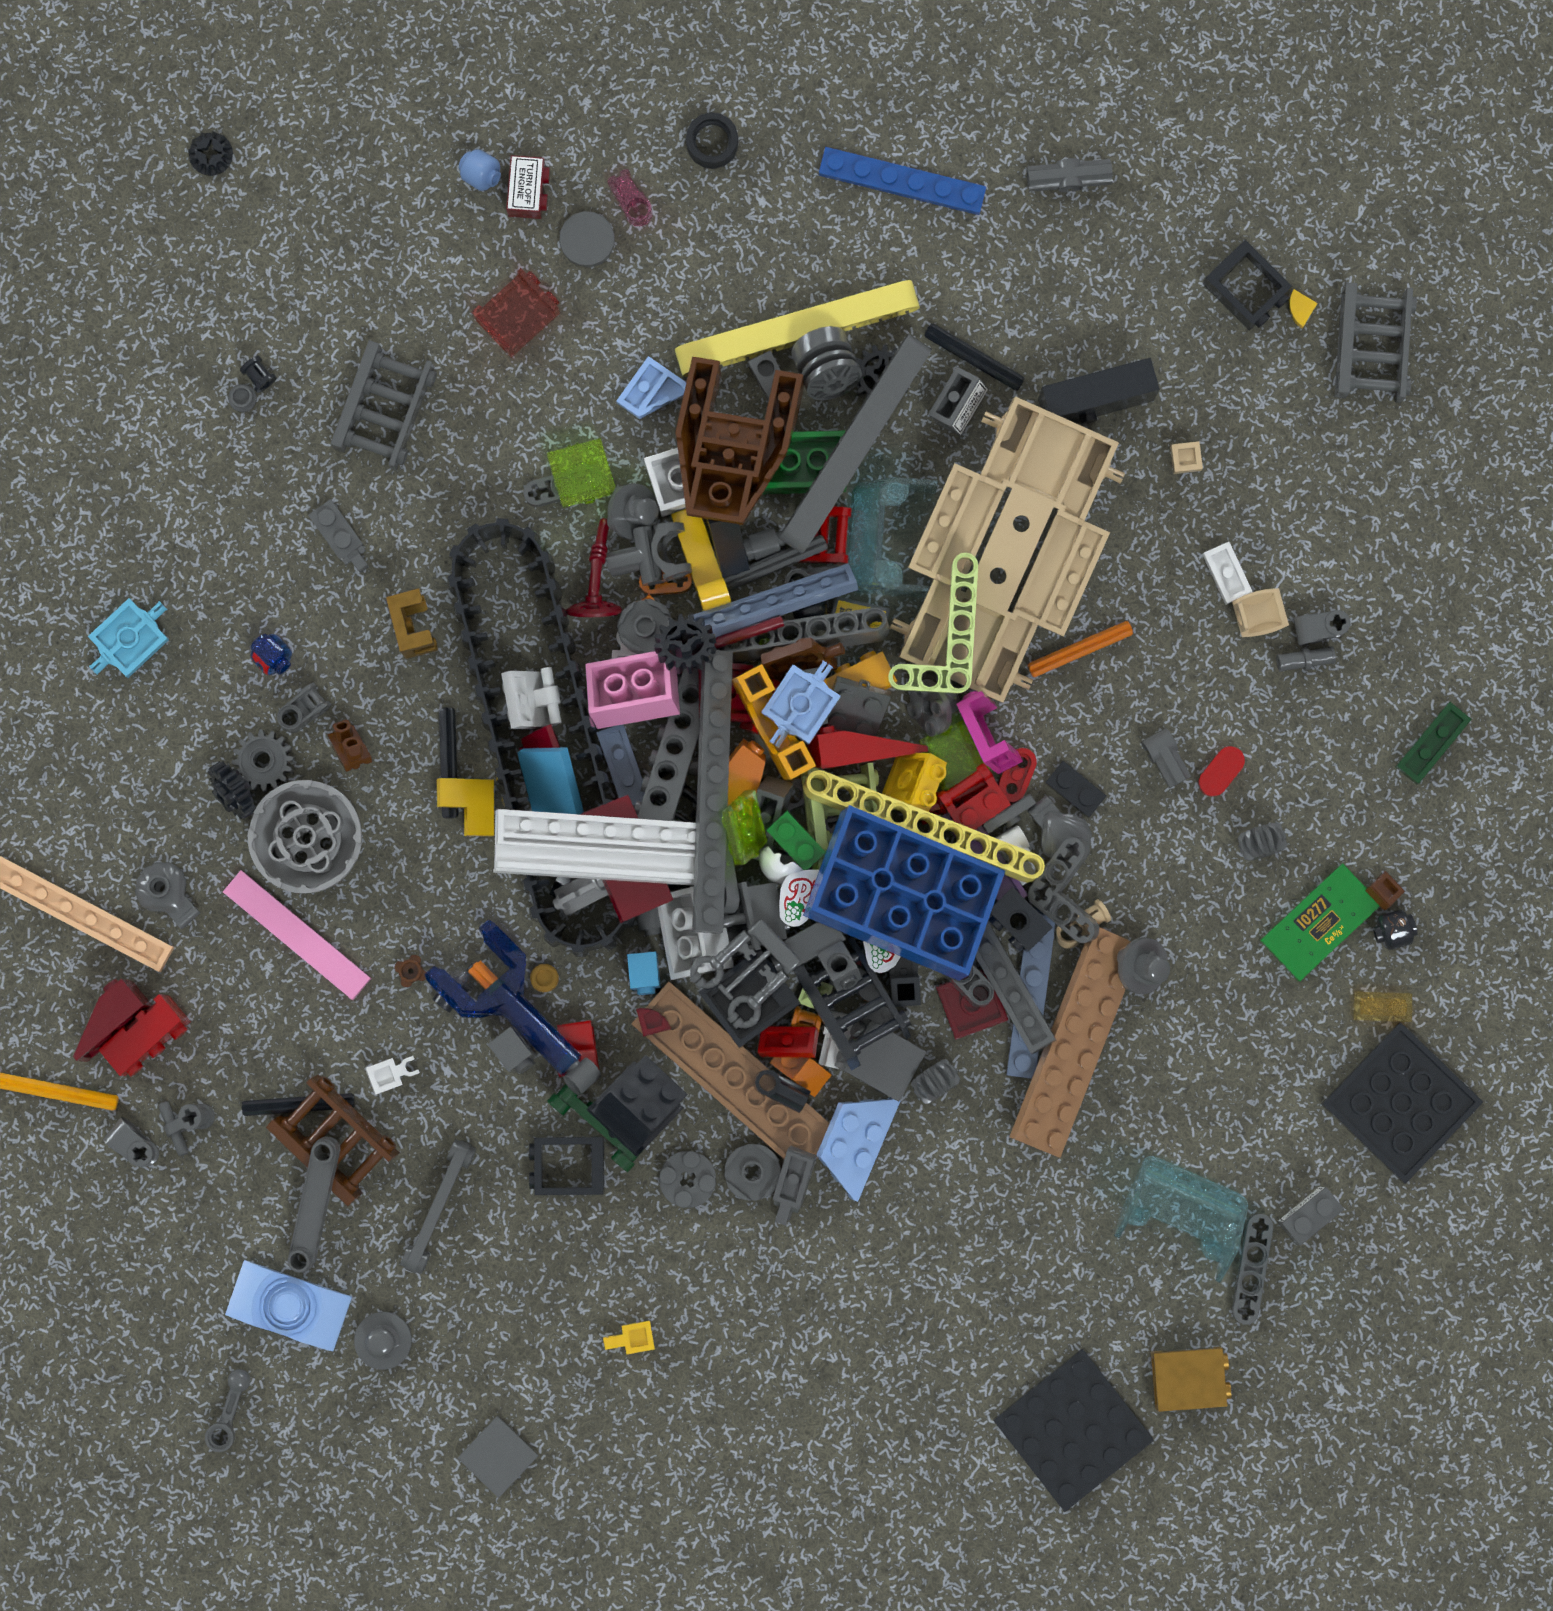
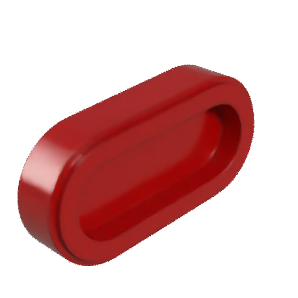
[1198,746,1245,797]

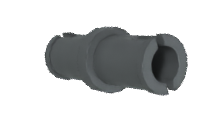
[1276,646,1336,672]

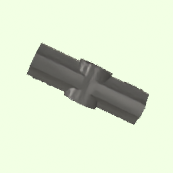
[1027,158,1112,192]

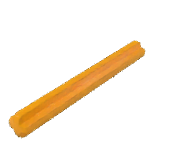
[0,1073,119,1110]

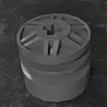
[791,326,862,401]

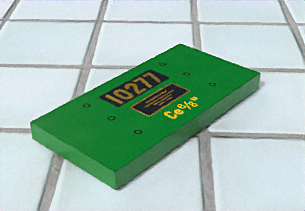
[1260,863,1380,982]

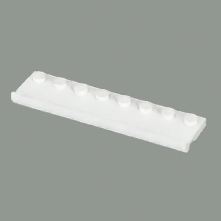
[493,809,696,885]

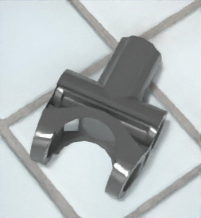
[606,522,692,586]

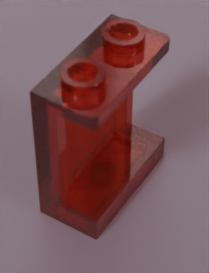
[471,268,560,358]

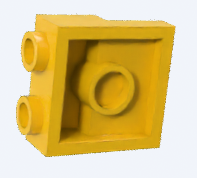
[882,753,947,812]

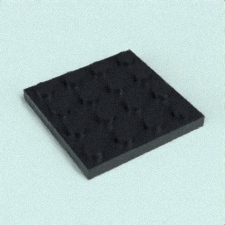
[1321,1022,1483,1184]
[993,1349,1154,1512]

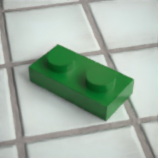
[766,810,826,870]

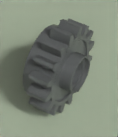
[232,729,295,792]

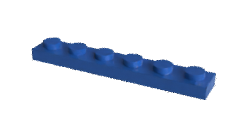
[819,147,986,215]

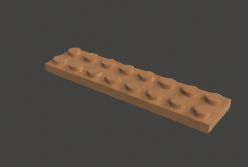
[1010,927,1131,1158]
[632,982,830,1159]

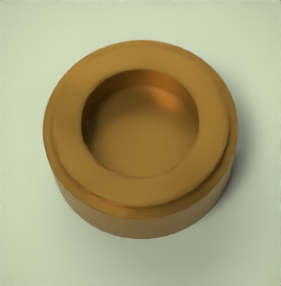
[530,964,559,992]

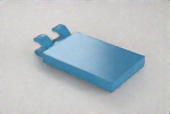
[517,747,584,815]

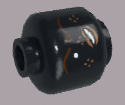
[1373,910,1418,950]

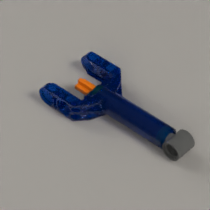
[424,920,602,1096]

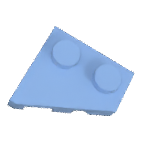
[616,356,686,419]

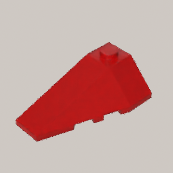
[806,725,928,769]

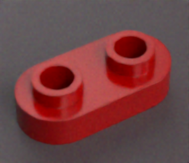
[998,748,1037,803]

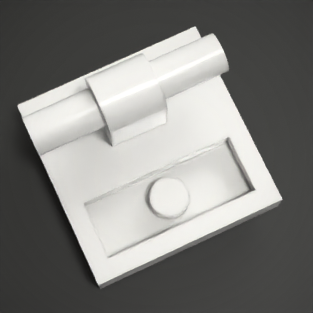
[501,667,562,729]

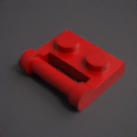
[799,507,852,565]
[936,763,1011,830]

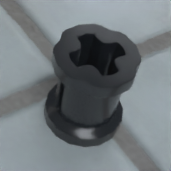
[240,355,277,393]

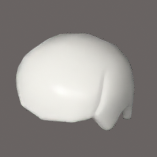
[759,846,803,885]

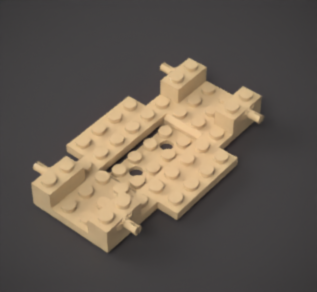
[890,396,1125,703]

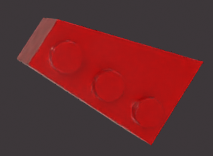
[99,994,191,1077]

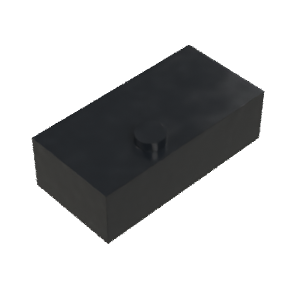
[1038,357,1160,425]

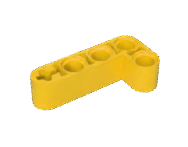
[671,509,731,611]

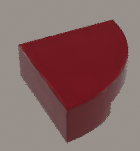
[636,1008,671,1037]

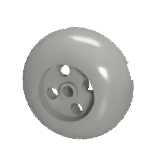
[248,780,362,894]

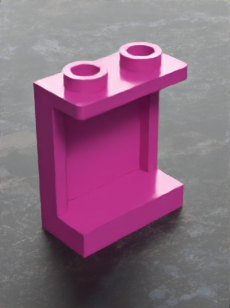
[957,691,1023,774]

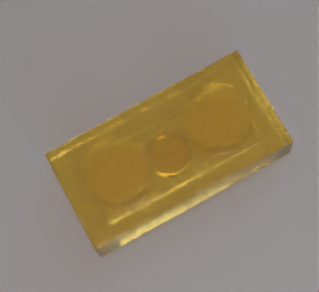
[1353,992,1412,1022]

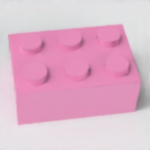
[586,651,680,729]

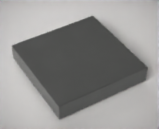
[458,1415,539,1498]

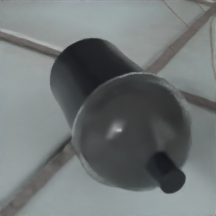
[432,963,475,1013]

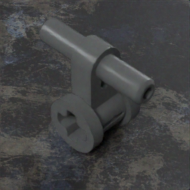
[158,1101,215,1157]

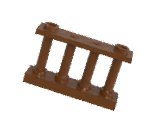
[266,1074,400,1206]

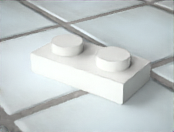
[1202,542,1252,605]

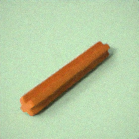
[1028,621,1133,677]

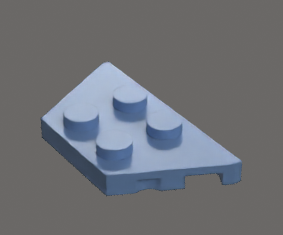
[816,1098,900,1202]

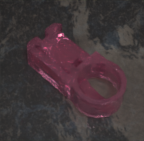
[607,169,653,226]

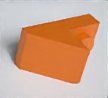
[770,1057,831,1097]

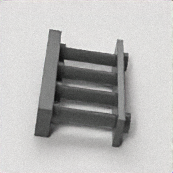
[1334,282,1417,403]
[331,340,437,471]

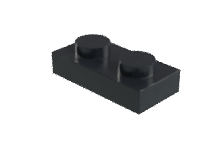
[1045,761,1107,818]

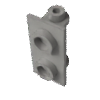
[553,878,608,916]

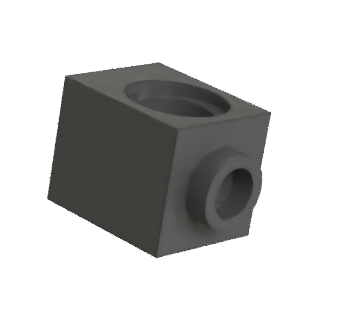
[817,940,862,992]

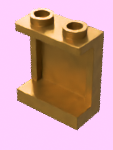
[1151,1347,1231,1412]

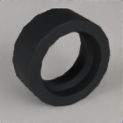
[686,112,739,169]

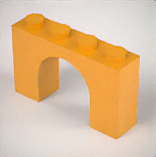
[732,664,816,780]

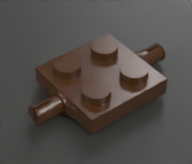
[761,637,845,681]

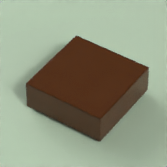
[1365,871,1405,911]

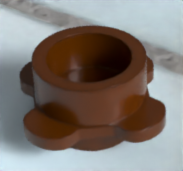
[394,955,427,988]

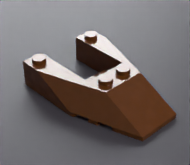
[676,356,804,525]

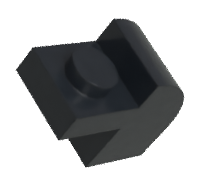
[889,957,921,1007]

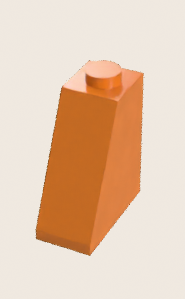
[727,738,766,831]

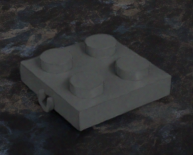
[827,676,891,736]

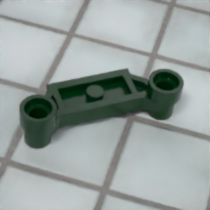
[547,1084,645,1173]

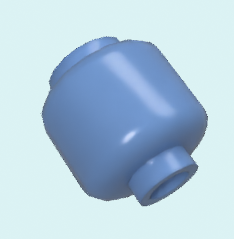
[459,149,501,191]

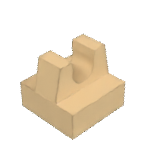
[1170,441,1203,474]

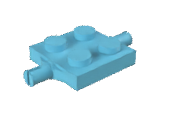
[88,598,169,678]

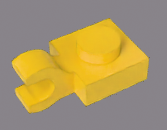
[603,1320,655,1355]

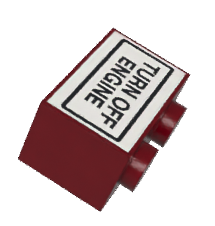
[506,155,550,219]

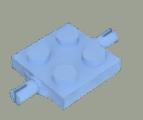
[761,661,841,748]

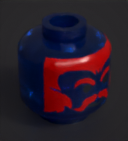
[250,634,292,675]

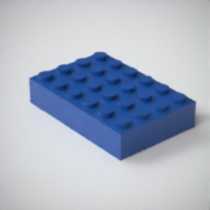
[803,805,1005,981]

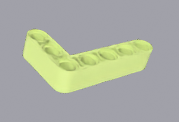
[888,553,978,694]

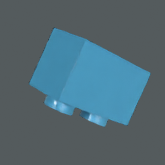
[627,952,661,995]

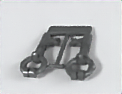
[689,920,801,1029]

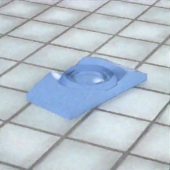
[225,1260,352,1351]

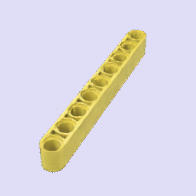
[675,280,920,377]
[803,770,1045,883]

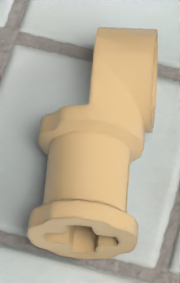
[1056,899,1111,949]

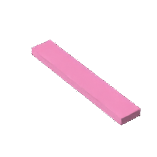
[223,870,372,1000]

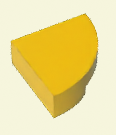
[1289,289,1318,328]

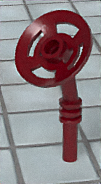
[566,518,622,617]

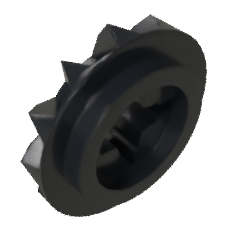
[188,131,233,176]

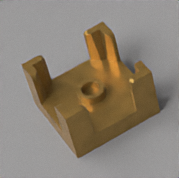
[386,589,439,659]

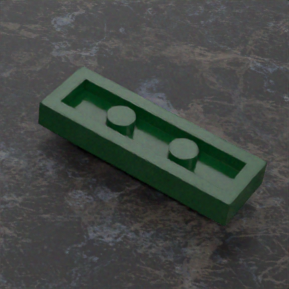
[1395,702,1472,785]

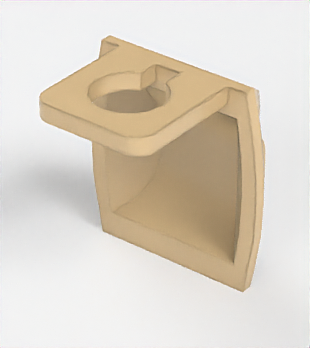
[1232,588,1289,637]

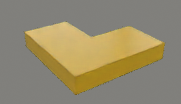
[437,778,494,836]

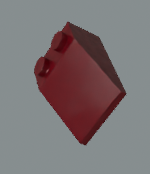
[73,979,152,1062]

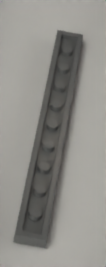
[692,650,733,934]

